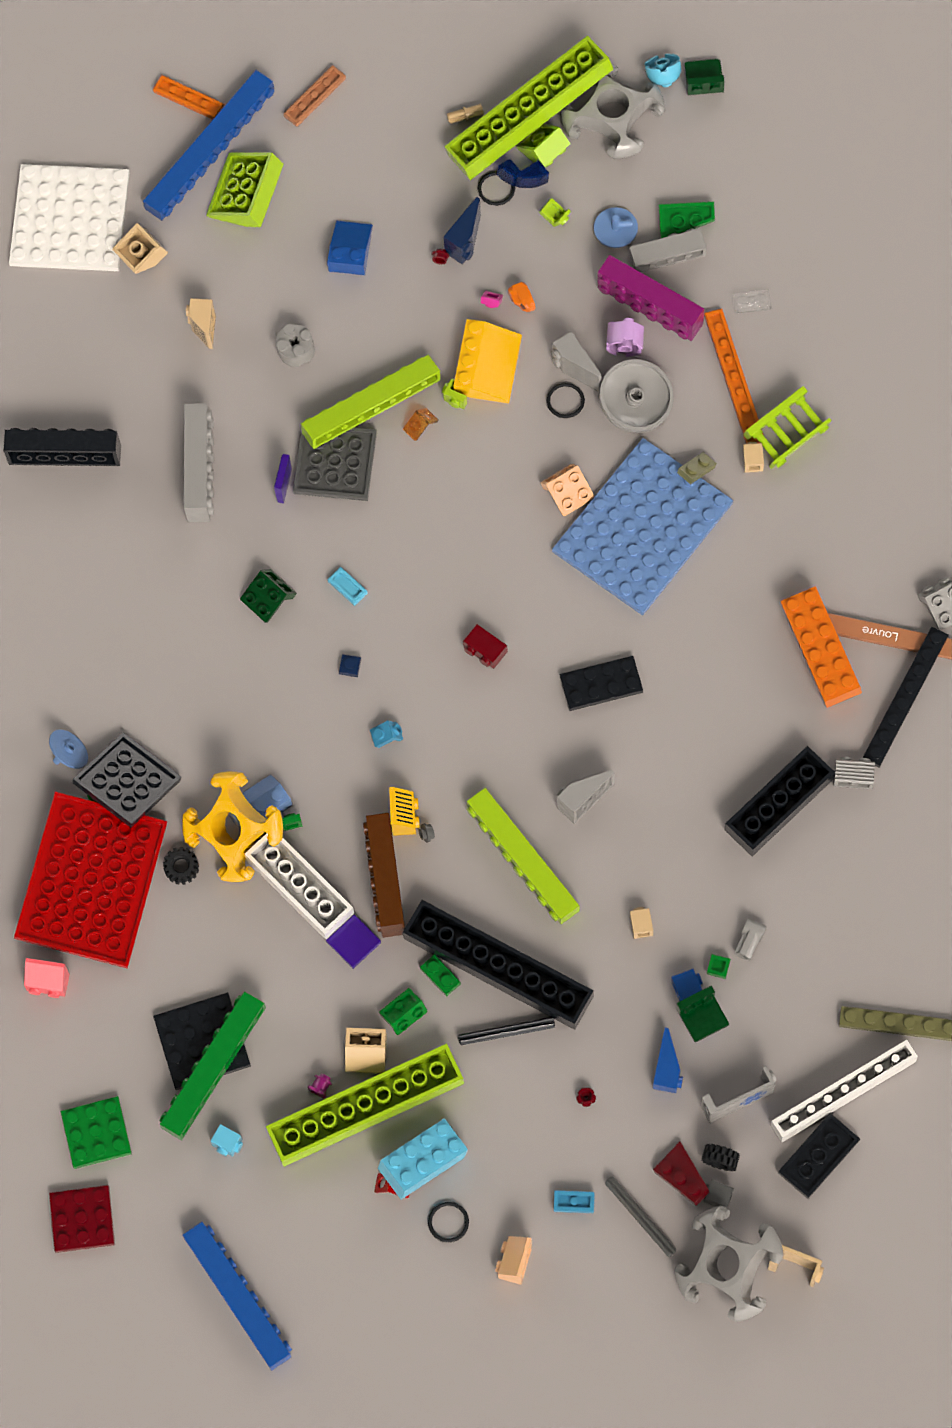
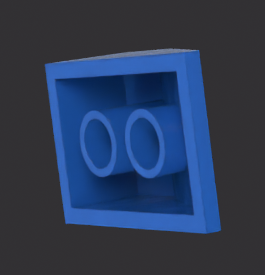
[327,221,373,275]

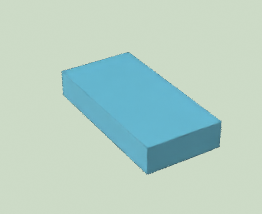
[327,567,368,606]

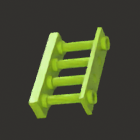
[743,386,832,469]

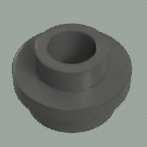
[419,823,435,843]

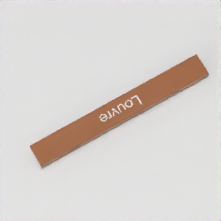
[828,613,952,660]

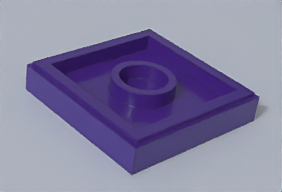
[274,454,292,503]
[326,914,381,969]

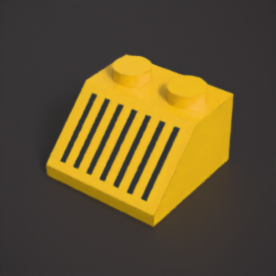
[389,787,420,836]

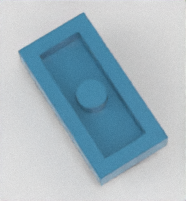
[554,1191,595,1214]

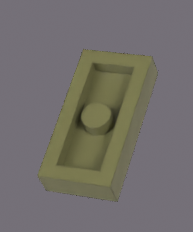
[677,452,717,485]

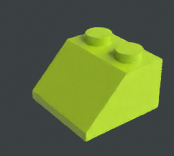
[516,124,570,167]

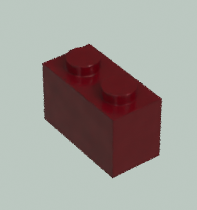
[463,624,508,669]

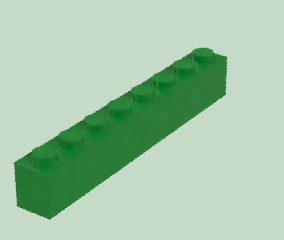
[159,991,266,1141]

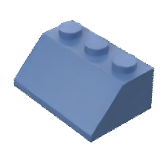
[228,775,292,832]

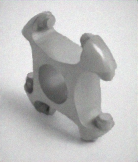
[561,63,665,159]
[675,1206,784,1322]

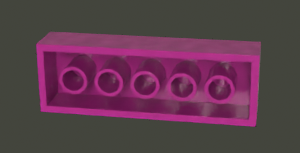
[598,255,704,341]

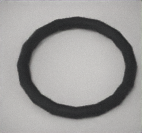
[478,171,515,206]
[546,383,585,419]
[428,1202,469,1243]

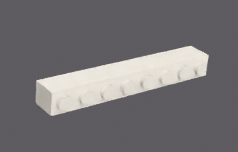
[771,1040,918,1143]

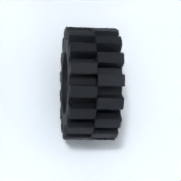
[163,847,199,885]
[701,1144,740,1171]

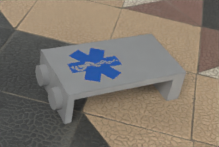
[701,1066,777,1123]

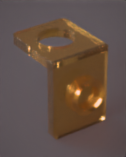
[403,408,439,441]

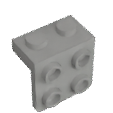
[917,577,952,630]

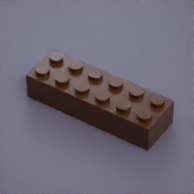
[363,812,405,938]

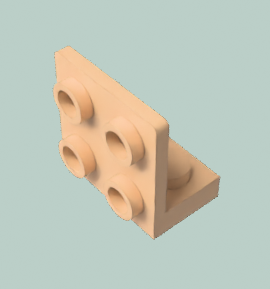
[540,464,595,516]

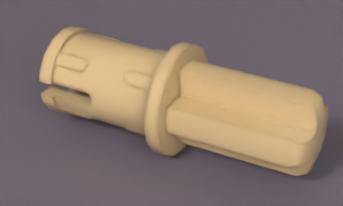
[447,103,484,124]

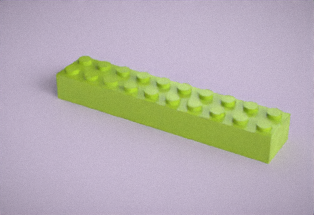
[444,36,613,180]
[266,1043,464,1167]

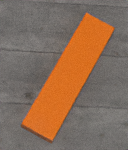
[153,75,225,120]

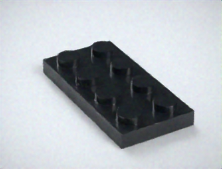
[559,656,643,711]
[778,1113,860,1199]

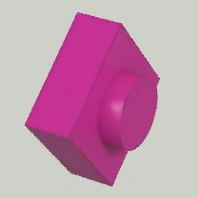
[480,291,503,308]

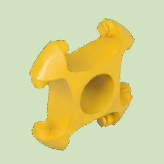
[182,771,283,882]

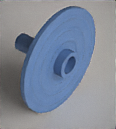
[594,207,638,248]
[49,730,88,769]

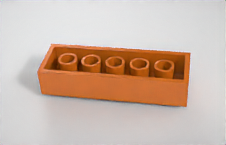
[781,586,862,708]

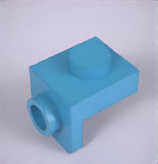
[370,720,403,748]

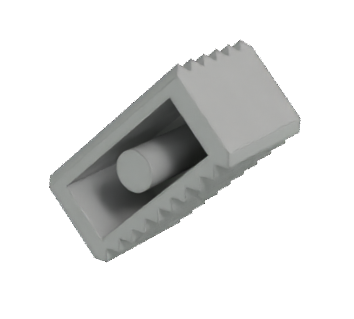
[834,757,875,789]

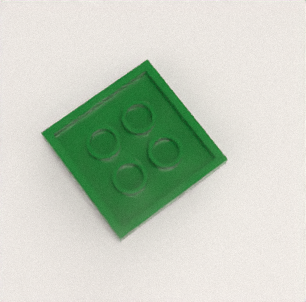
[60,1096,132,1169]

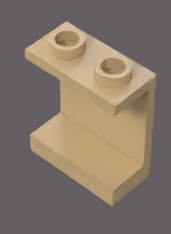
[768,1245,824,1287]

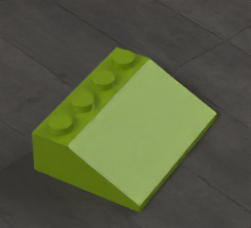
[206,153,284,227]

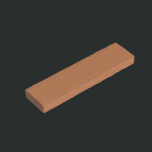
[283,65,346,127]

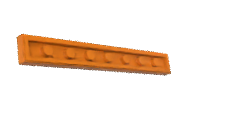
[704,308,764,444]

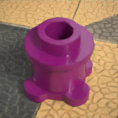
[307,1073,332,1099]

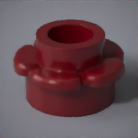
[431,248,450,265]
[576,1088,596,1107]

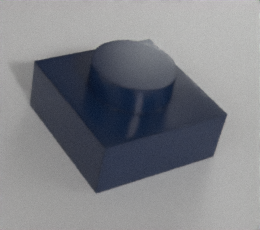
[339,654,361,677]

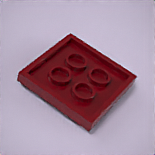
[49,1185,115,1253]

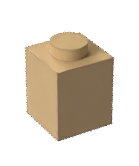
[743,442,764,473]
[630,907,653,939]

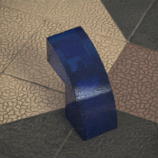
[497,158,550,188]

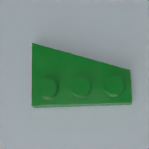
[659,202,715,238]

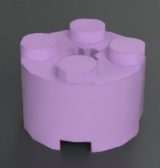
[606,318,644,357]

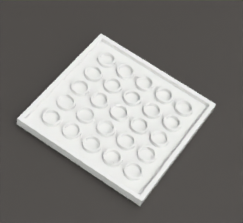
[9,164,130,271]

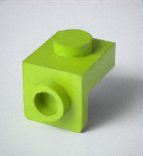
[539,198,571,227]
[442,378,467,409]

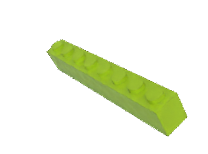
[301,355,441,449]
[466,788,580,925]

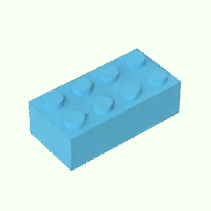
[378,1118,468,1200]

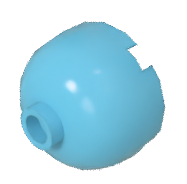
[645,54,681,87]

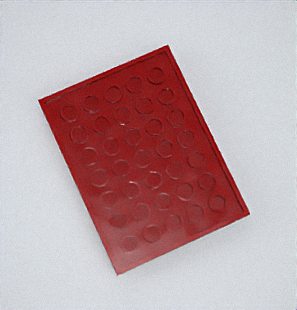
[14,791,168,969]

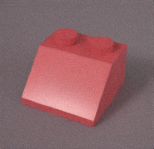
[24,958,70,998]

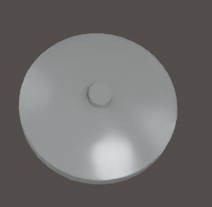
[599,359,674,433]

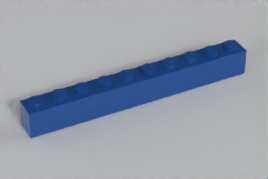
[143,70,274,221]

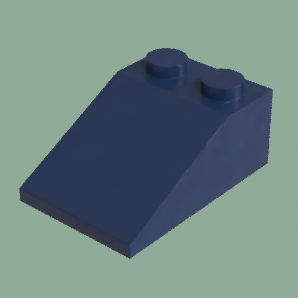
[443,197,481,265]

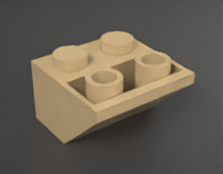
[345,1028,387,1073]

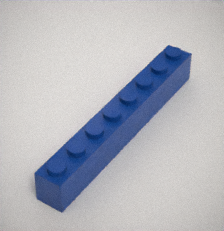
[182,1222,292,1371]

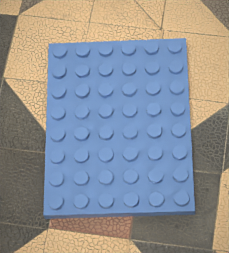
[552,438,733,616]

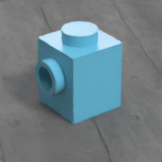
[210,1124,243,1157]

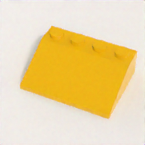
[453,319,522,403]

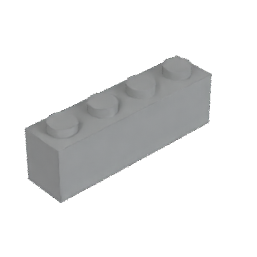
[629,228,707,273]

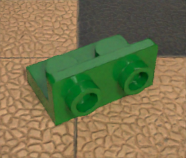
[379,988,427,1035]

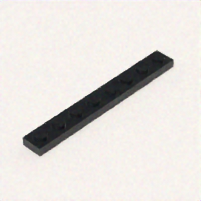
[863,627,949,768]

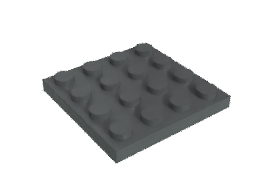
[293,427,377,501]

